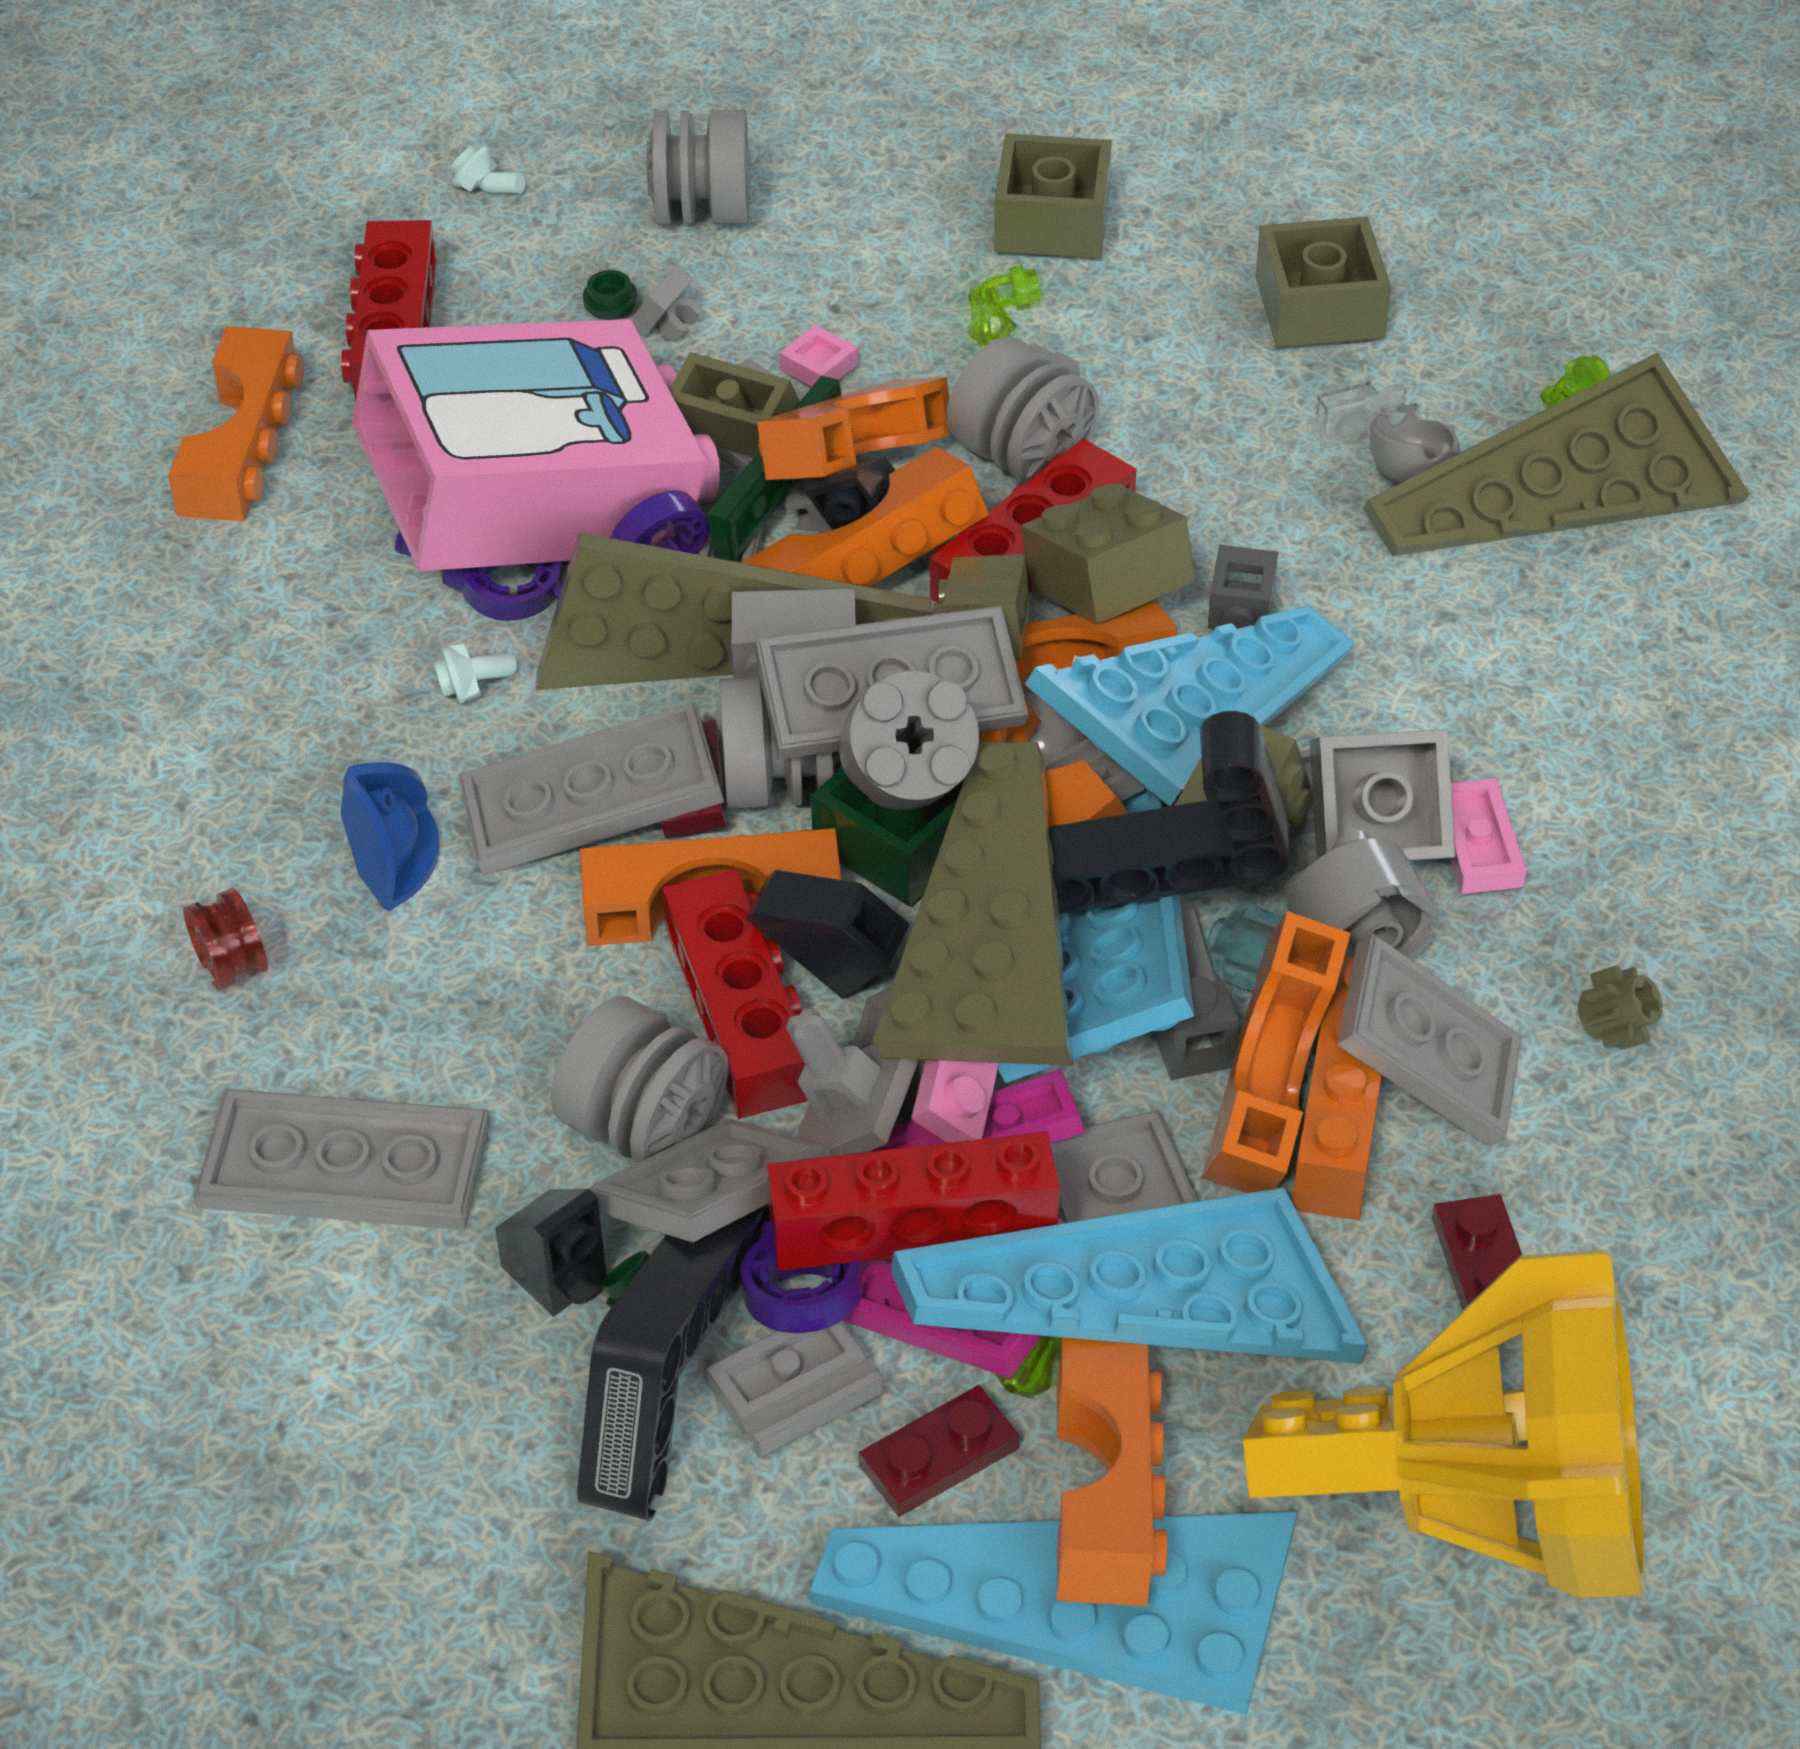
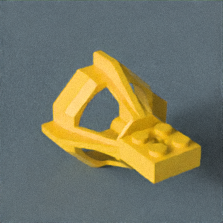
[1243,1250,1645,1598]

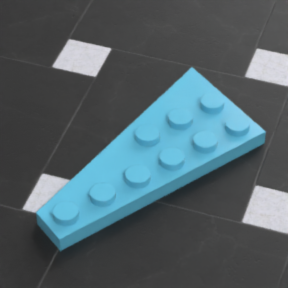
[1025,605,1356,807]
[998,789,1194,1083]
[890,1187,1368,1363]
[810,1512,1297,1715]

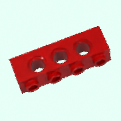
[341,220,437,403]
[929,438,1137,603]
[662,869,808,1119]
[767,1131,1060,1271]

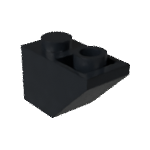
[803,457,896,530]
[745,870,910,999]
[495,1189,607,1317]

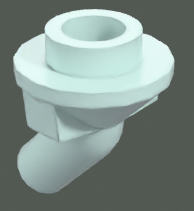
[450,145,525,194]
[433,643,517,704]

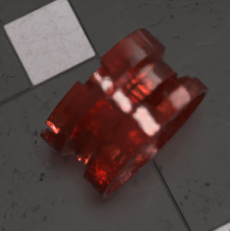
[183,887,268,991]

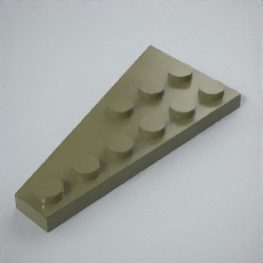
[1363,352,1750,556]
[536,532,933,690]
[873,742,1074,1066]
[576,1550,1041,1749]

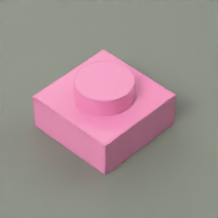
[779,325,858,387]

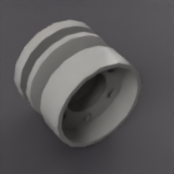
[646,110,749,225]
[947,336,1099,483]
[719,677,841,809]
[551,996,729,1163]

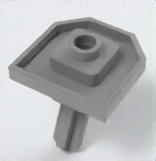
[786,1007,919,1156]

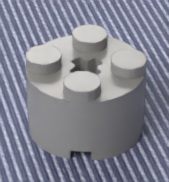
[839,671,979,811]
[1283,830,1439,961]

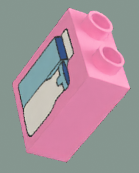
[352,319,720,572]

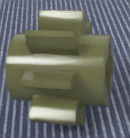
[1578,965,1662,1050]

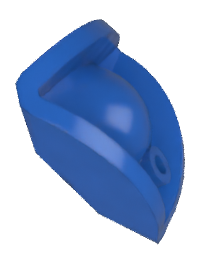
[340,762,440,911]

